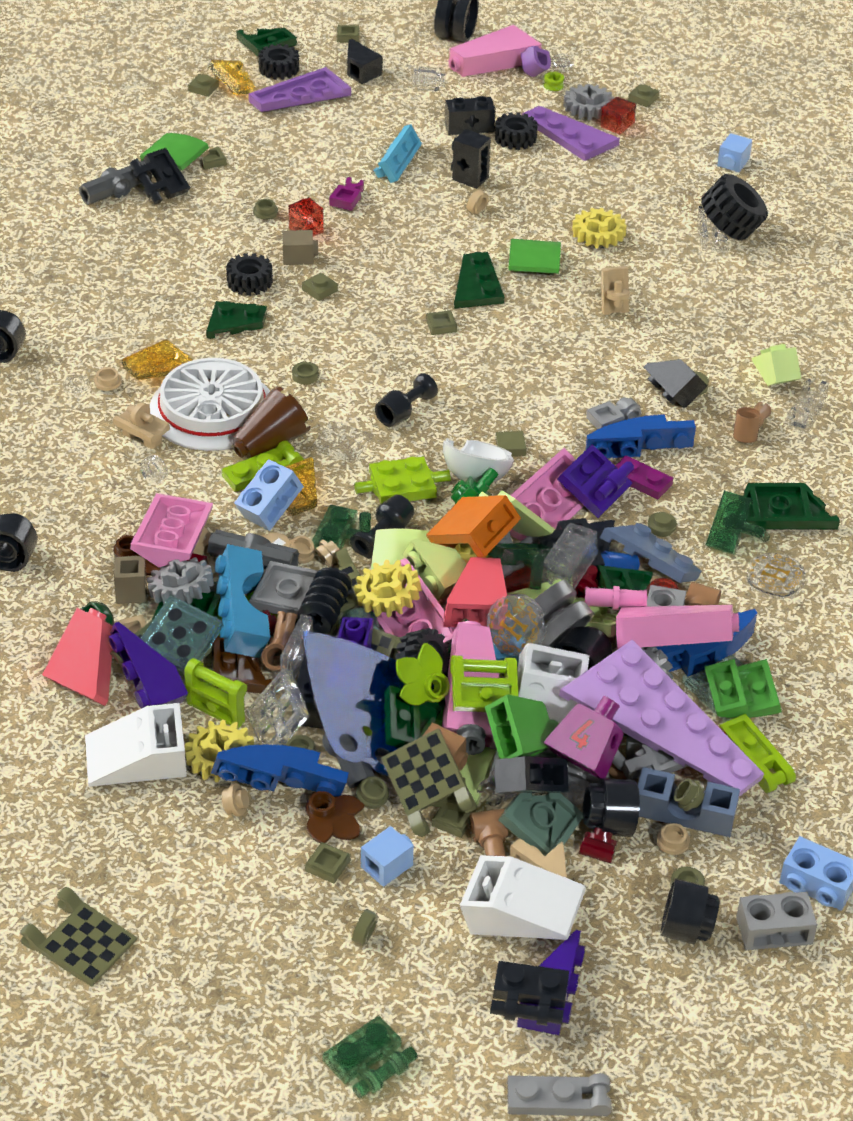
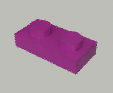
[615,455,674,500]

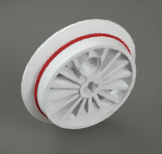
[150,358,270,451]

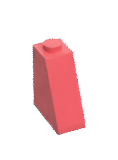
[443,557,509,629]
[42,608,113,706]

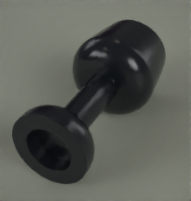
[375,373,438,427]
[350,495,415,559]

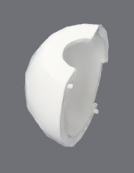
[443,438,514,482]

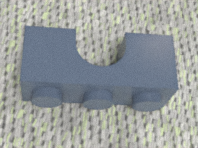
[638,767,740,837]

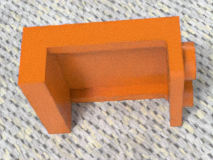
[426,495,521,557]

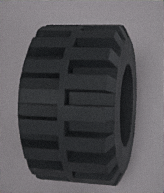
[701,174,768,241]

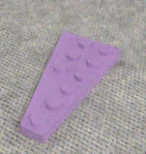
[559,640,764,797]

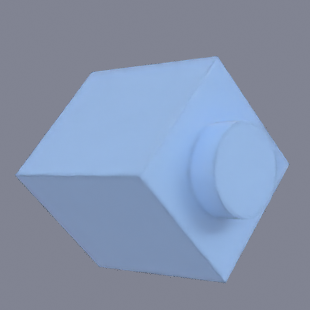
[717,133,752,172]
[361,826,414,887]

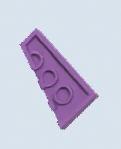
[248,67,351,112]
[522,106,620,161]

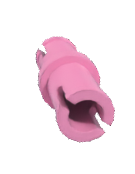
[585,586,647,610]

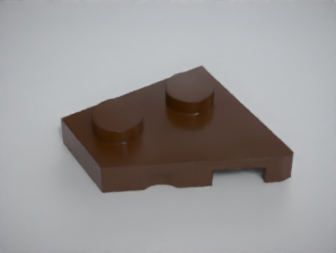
[212,635,273,694]

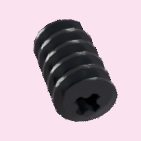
[297,567,352,634]

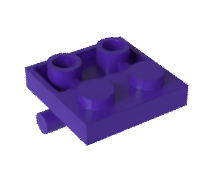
[557,444,634,518]

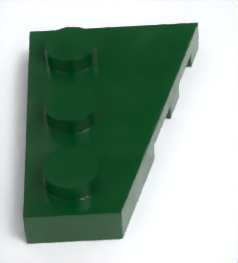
[454,252,505,309]

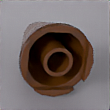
[232,386,311,459]

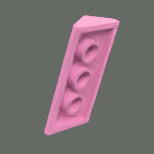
[510,448,584,545]
[130,493,213,567]
[370,558,456,653]

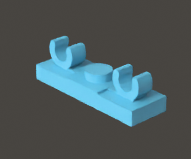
[374,124,422,183]

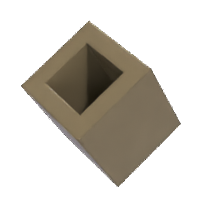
[282,230,318,265]
[114,556,147,604]

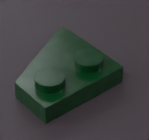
[236,28,297,57]
[206,301,267,339]
[596,565,653,611]
[384,685,445,748]

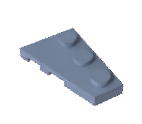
[600,523,702,583]

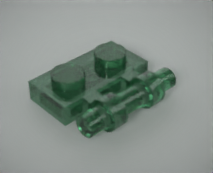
[322,1015,418,1098]

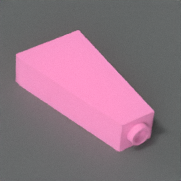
[449,25,541,77]
[616,605,739,649]
[442,621,499,748]

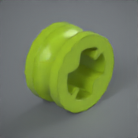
[543,72,564,91]

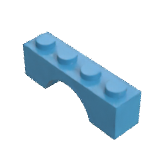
[215,544,270,658]

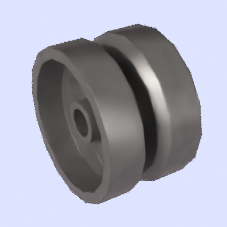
[514,580,595,648]

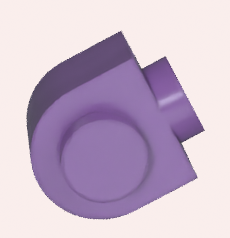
[521,46,551,77]

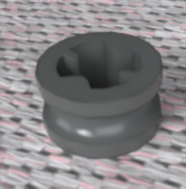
[457,724,486,755]

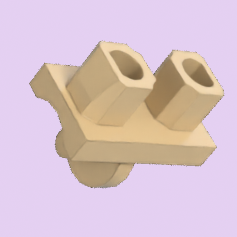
[601,266,630,315]
[113,402,170,449]

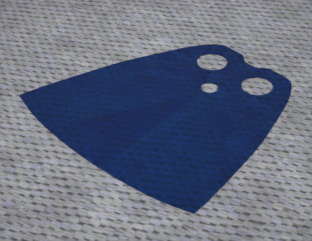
[303,631,434,776]

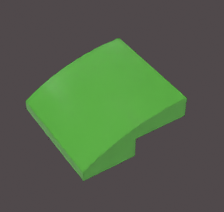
[140,133,209,171]
[508,239,561,274]
[704,659,782,718]

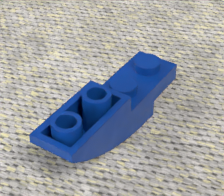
[585,414,696,458]
[656,608,757,677]
[211,744,349,797]

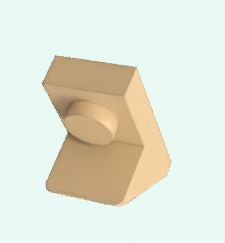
[510,838,567,878]

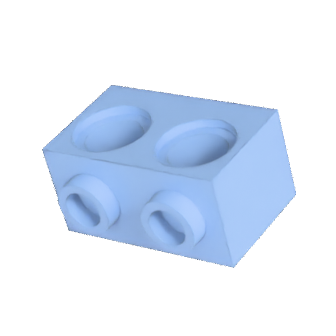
[234,459,304,531]
[779,836,853,911]

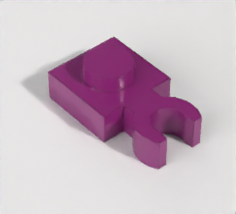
[329,177,364,211]

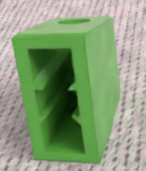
[485,695,559,759]

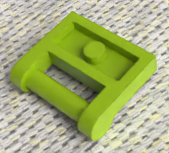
[450,655,519,712]
[184,658,247,729]

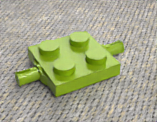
[354,456,451,504]

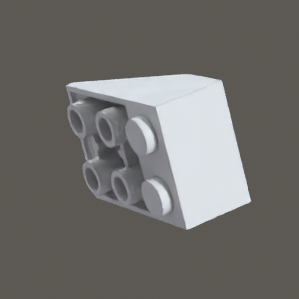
[517,643,589,723]
[85,703,187,787]
[460,855,586,940]

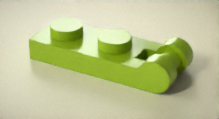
[221,441,304,492]
[719,714,796,794]

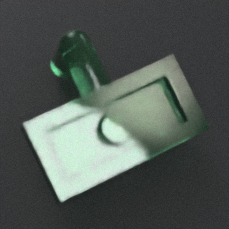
[705,490,770,555]
[312,504,371,550]
[488,543,555,590]

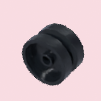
[434,0,479,42]

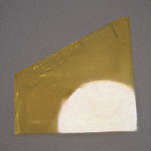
[208,59,255,95]
[122,339,193,380]
[286,457,317,516]

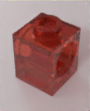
[600,96,637,135]
[289,197,324,236]

